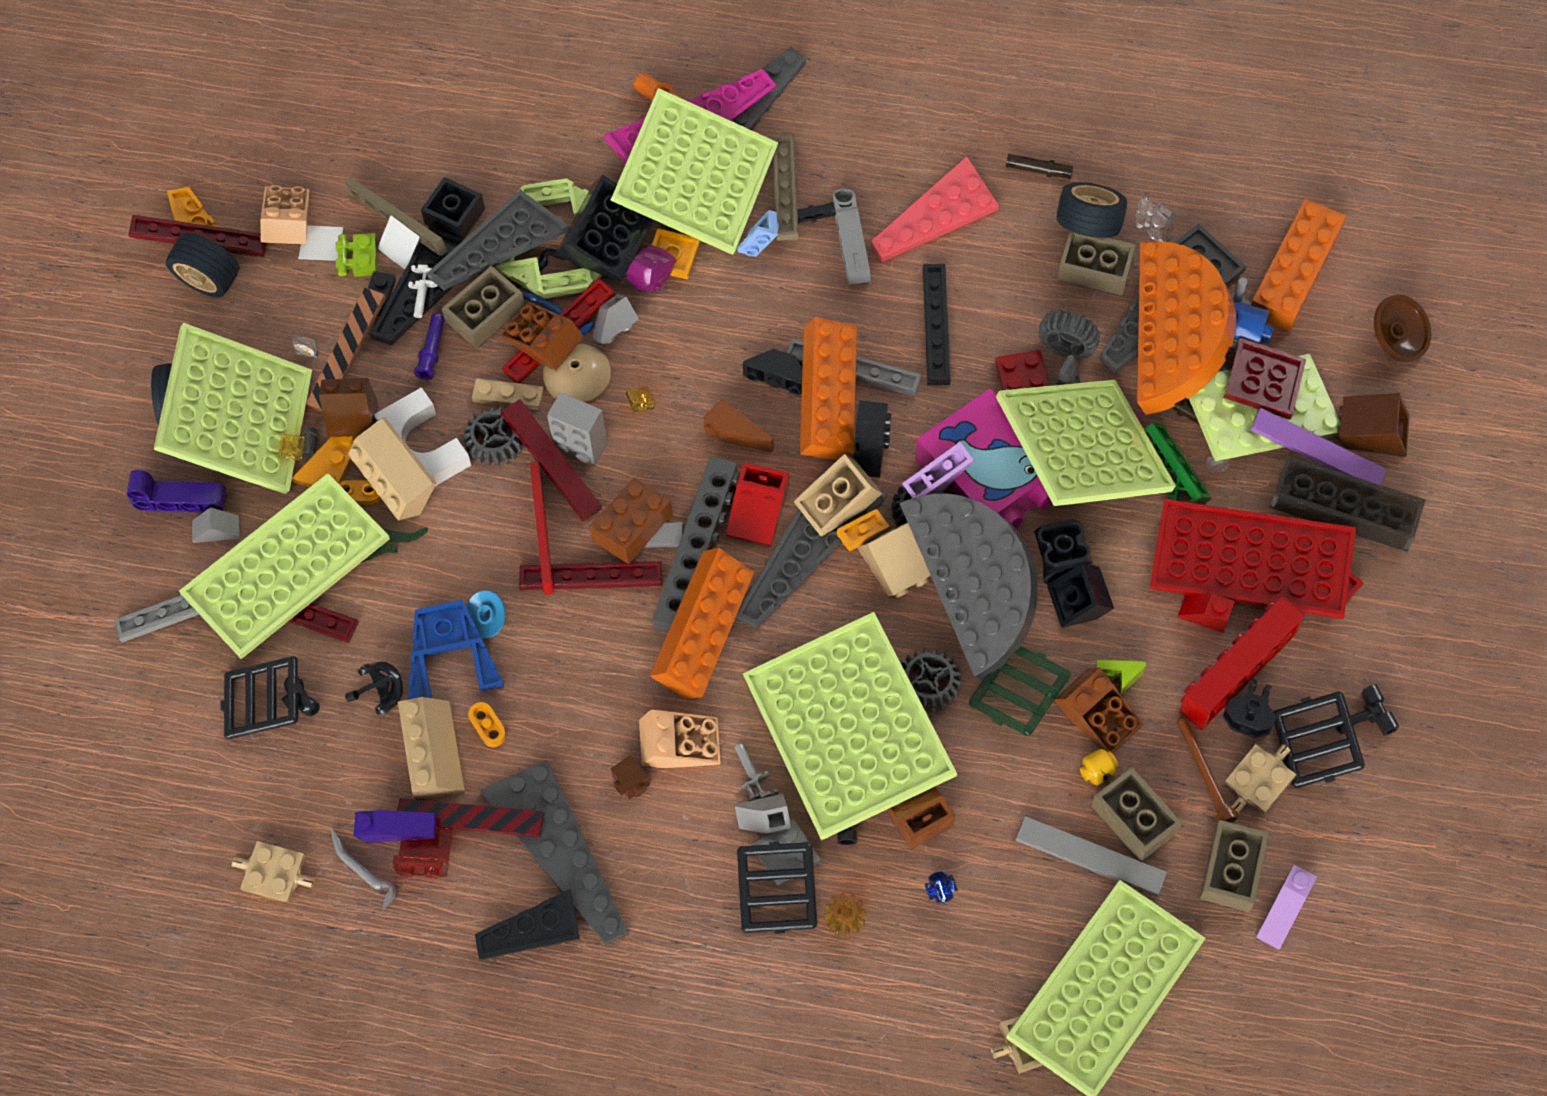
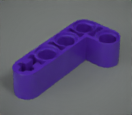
[126,470,226,512]

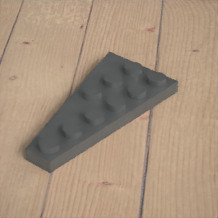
[427,189,569,290]

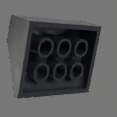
[556,174,653,282]

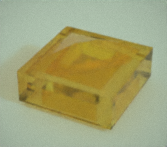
[625,386,656,412]
[278,433,305,461]

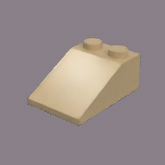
[794,454,882,536]

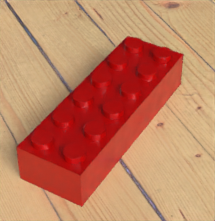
[1180,596,1305,731]

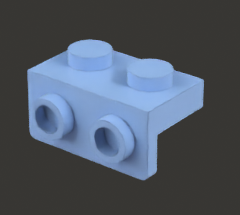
[737,210,779,257]

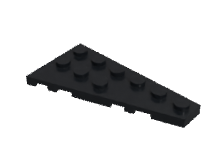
[370,227,465,345]

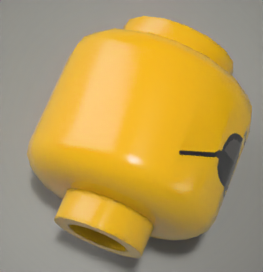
[1080,749,1119,786]

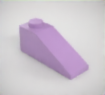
[902,441,974,498]
[1256,865,1317,949]

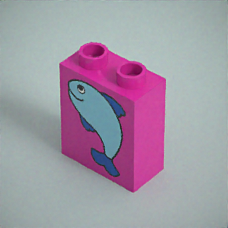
[915,388,1053,529]

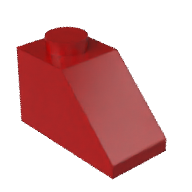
[1178,593,1235,633]

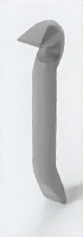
[330,828,397,909]

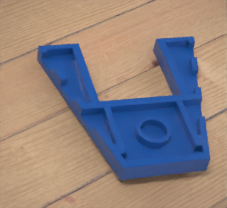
[407,600,504,700]

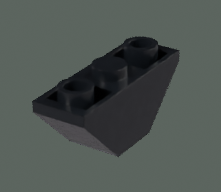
[742,349,802,395]

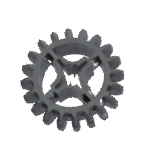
[1038,310,1100,359]
[463,405,524,466]
[901,648,962,713]

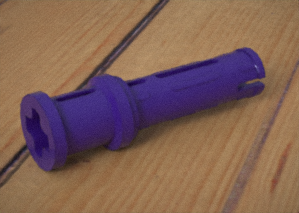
[414,313,445,380]

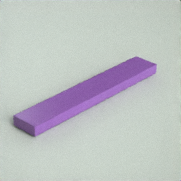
[1250,408,1386,491]

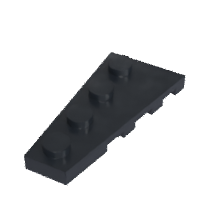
[475,889,580,960]

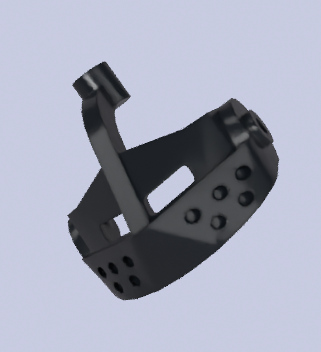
[345,661,403,715]

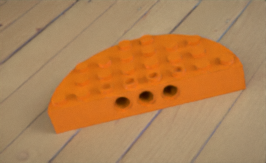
[1137,242,1236,415]

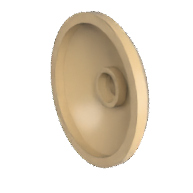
[543,344,611,403]

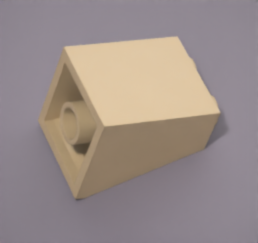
[857,523,931,598]

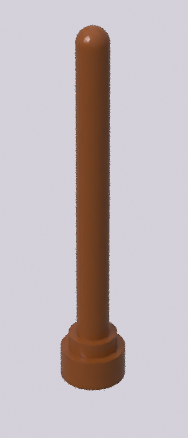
[1177,717,1238,823]

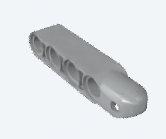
[833,188,871,285]

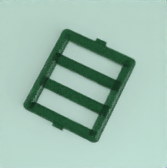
[969,646,1071,736]

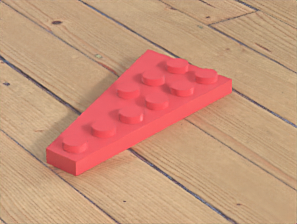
[871,157,999,262]

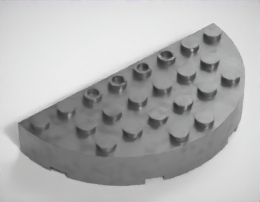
[900,494,1038,679]

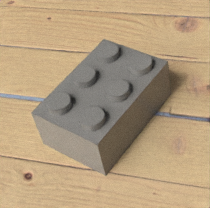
[547,392,608,465]

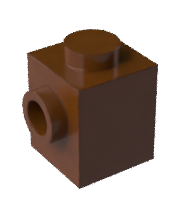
[611,755,649,799]

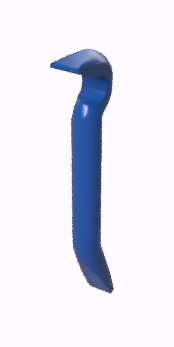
[520,290,595,335]

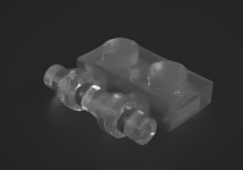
[1134,196,1176,242]

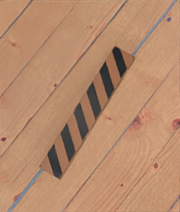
[306,287,386,412]

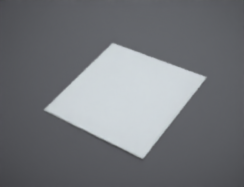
[377,216,420,269]
[298,225,343,261]

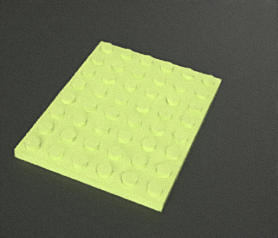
[743,612,957,840]

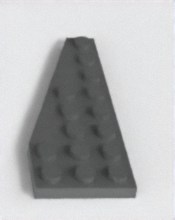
[1100,224,1246,374]

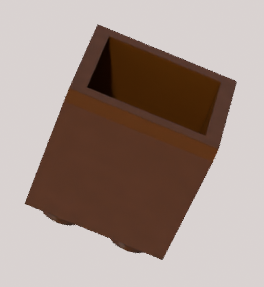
[319,378,378,437]
[1337,393,1410,457]

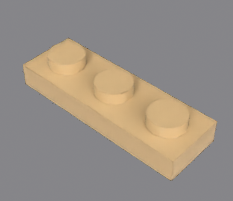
[472,378,544,411]

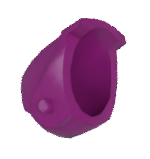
[627,245,677,293]

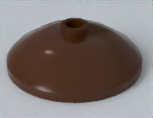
[1374,295,1431,362]

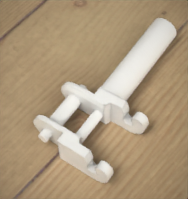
[408,265,438,318]

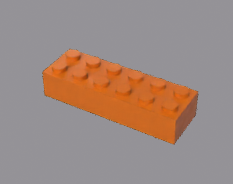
[1251,198,1347,332]
[800,317,857,461]
[650,548,754,700]

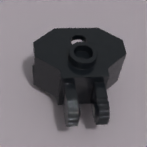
[1223,679,1277,738]

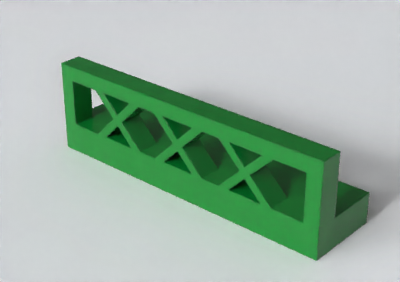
[1144,423,1212,504]

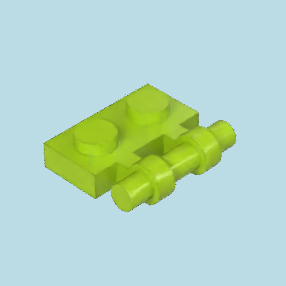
[336,233,377,277]

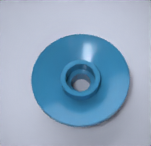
[466,591,506,639]

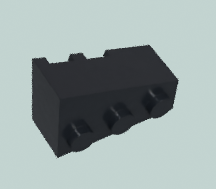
[854,400,892,478]

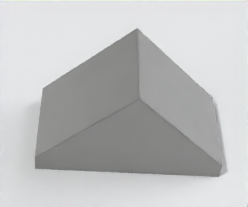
[192,508,240,543]

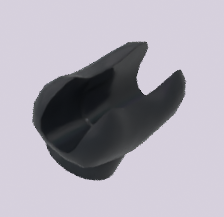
[281,676,320,716]

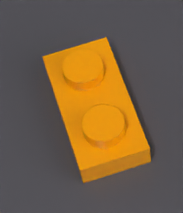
[836,509,890,552]

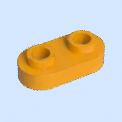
[339,480,381,505]
[468,702,506,747]

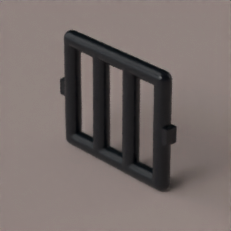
[221,656,302,739]
[1273,691,1365,788]
[737,841,817,934]

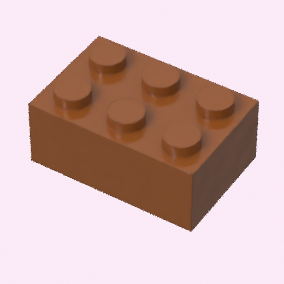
[589,478,673,564]

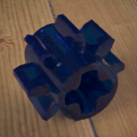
[924,871,958,903]

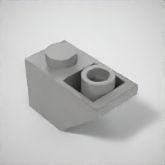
[593,294,639,344]
[734,794,791,834]

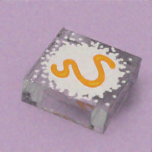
[292,335,320,359]

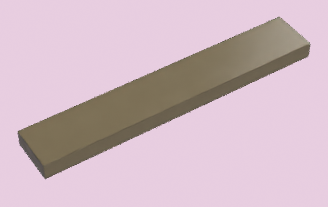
[772,135,799,241]
[345,177,447,256]

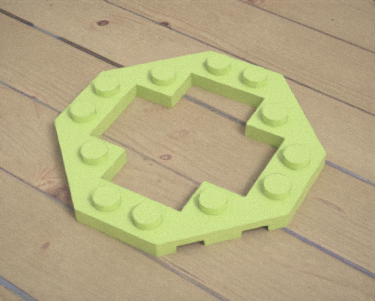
[494,178,602,299]

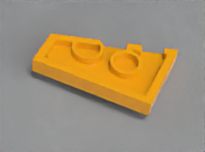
[167,187,217,227]
[292,436,358,487]

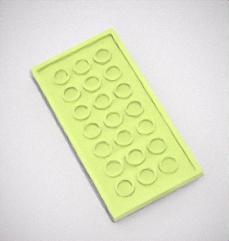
[179,473,389,659]
[1006,880,1206,1096]

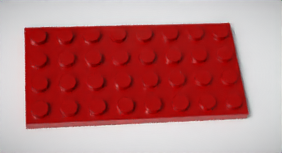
[1150,499,1356,619]

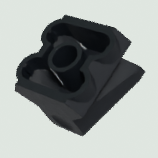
[1034,519,1093,584]

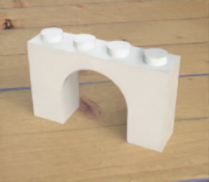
[374,387,471,486]

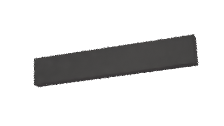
[923,264,950,385]

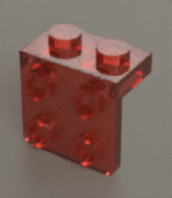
[393,827,452,878]

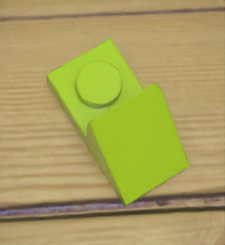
[1095,660,1146,695]

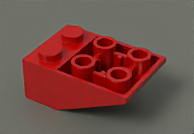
[726,462,790,546]

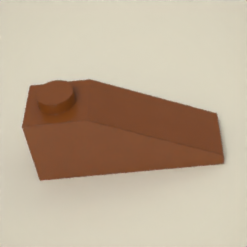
[703,399,774,452]

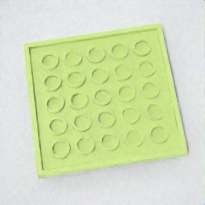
[611,88,778,255]
[154,323,312,494]
[996,380,1176,506]

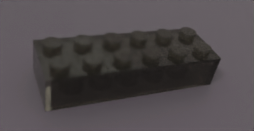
[1269,455,1426,552]

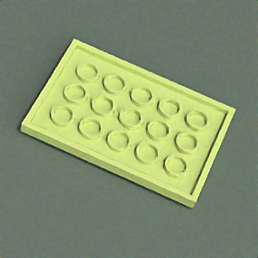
[1189,354,1341,461]

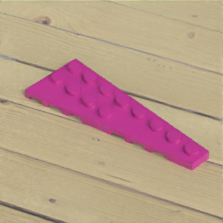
[603,69,777,165]

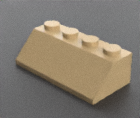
[348,417,437,521]
[398,697,465,800]

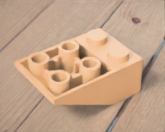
[261,185,309,244]
[639,709,721,768]

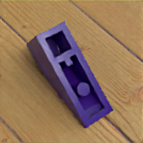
[354,810,437,843]

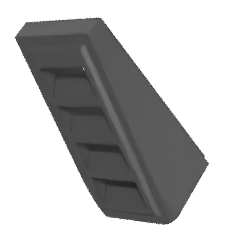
[1057,355,1081,385]

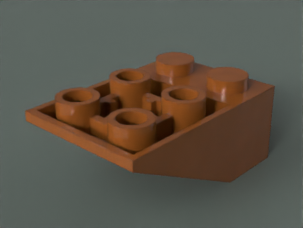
[500,302,584,371]
[1054,668,1144,753]
[887,787,955,849]

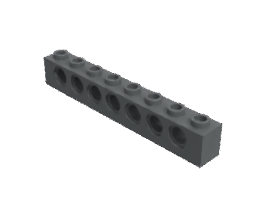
[652,456,740,634]

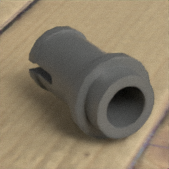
[300,427,319,458]

